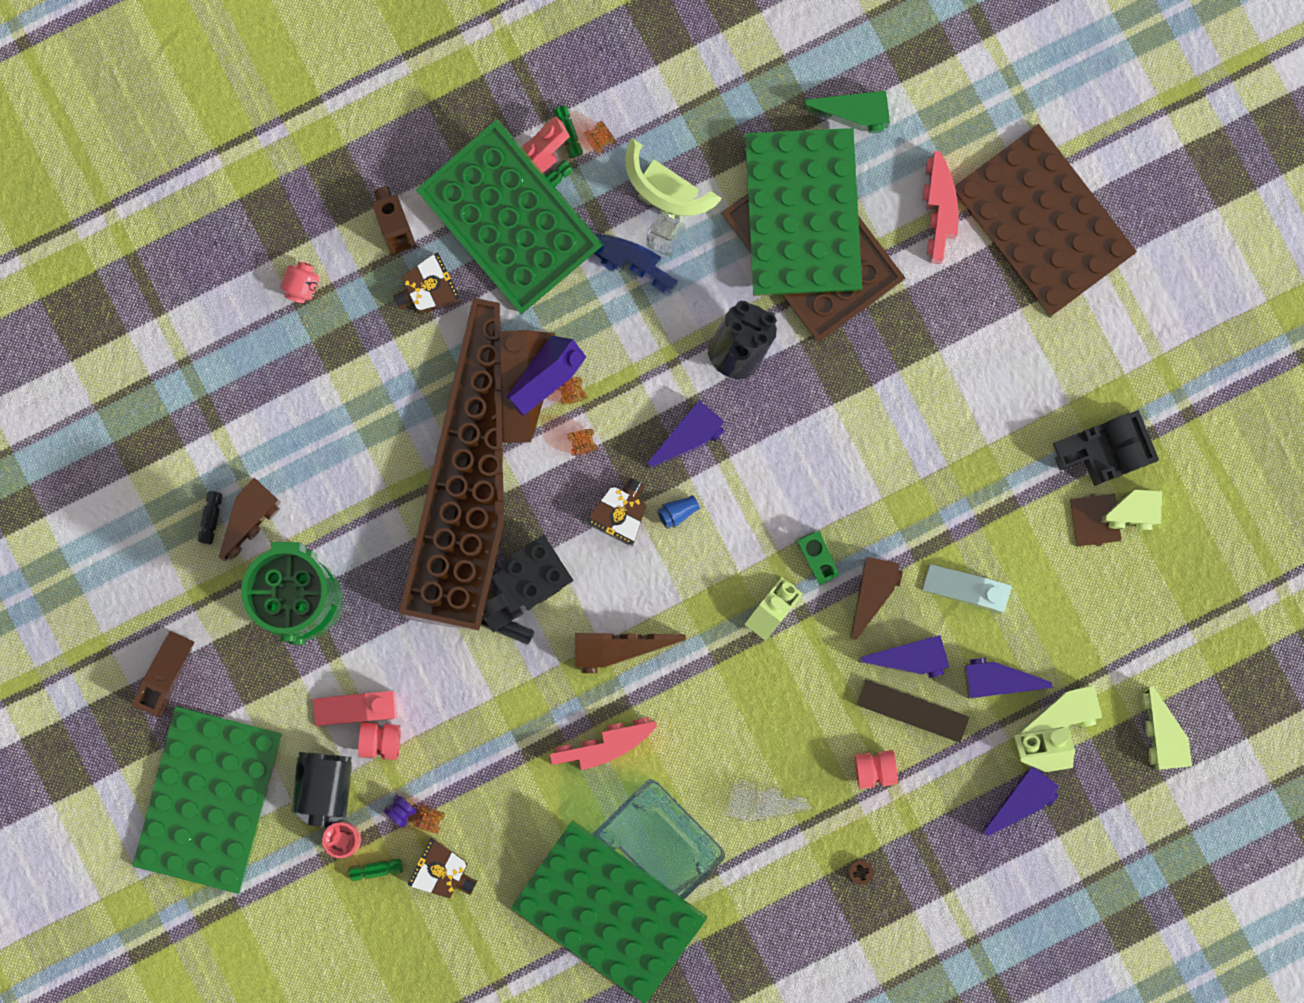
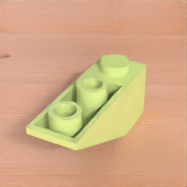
[1018,685,1102,735]
[1142,687,1192,770]

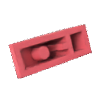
[313,691,398,726]

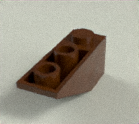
[219,478,281,561]
[131,631,195,717]

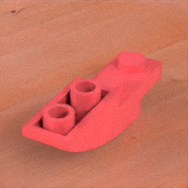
[522,116,570,172]
[922,151,958,264]
[550,717,657,770]

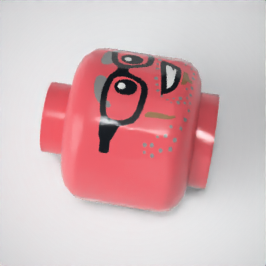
[280,261,320,303]

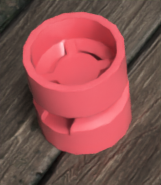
[358,722,401,761]
[855,750,898,789]
[322,822,362,858]

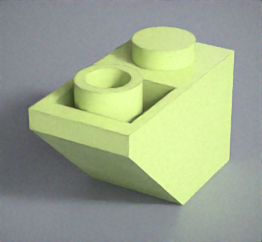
[1101,490,1162,531]
[744,577,803,641]
[1014,727,1075,772]

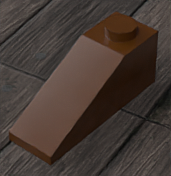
[850,557,903,640]

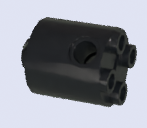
[708,301,777,379]
[291,752,352,827]

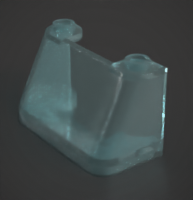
[593,779,725,899]

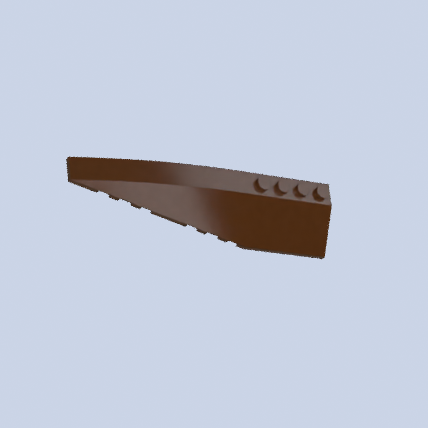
[399,298,504,631]

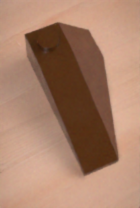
[500,330,555,443]
[575,633,686,674]

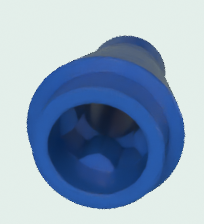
[657,495,700,529]

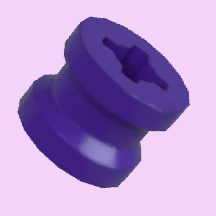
[383,794,418,828]

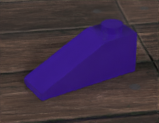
[506,335,587,415]
[647,401,725,469]
[859,635,949,678]
[964,657,1053,699]
[981,766,1059,836]

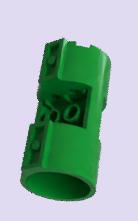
[241,542,343,645]

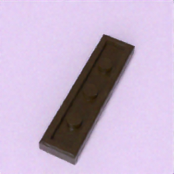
[857,680,970,743]

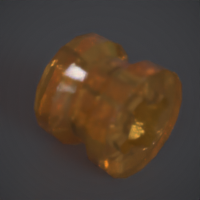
[583,120,616,155]
[557,377,587,406]
[567,429,598,456]
[413,804,446,834]

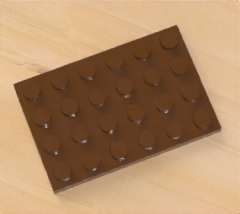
[955,124,1137,317]
[721,193,906,343]

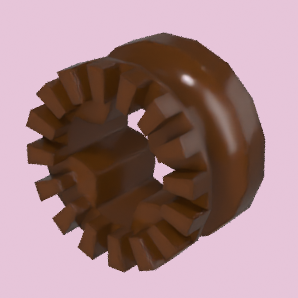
[848,860,874,885]

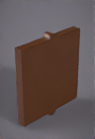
[1070,494,1122,547]

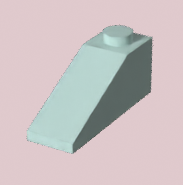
[922,564,1012,614]

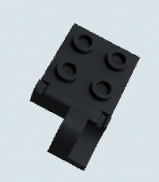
[1052,410,1159,486]
[483,534,574,633]

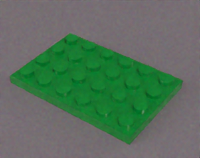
[416,119,604,315]
[745,128,862,296]
[132,706,282,894]
[511,820,708,1003]

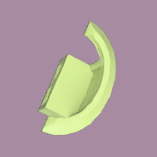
[625,138,722,220]

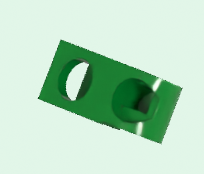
[795,530,839,585]

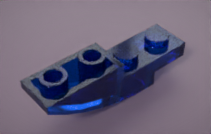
[590,234,678,294]

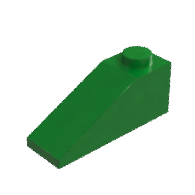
[804,91,890,134]

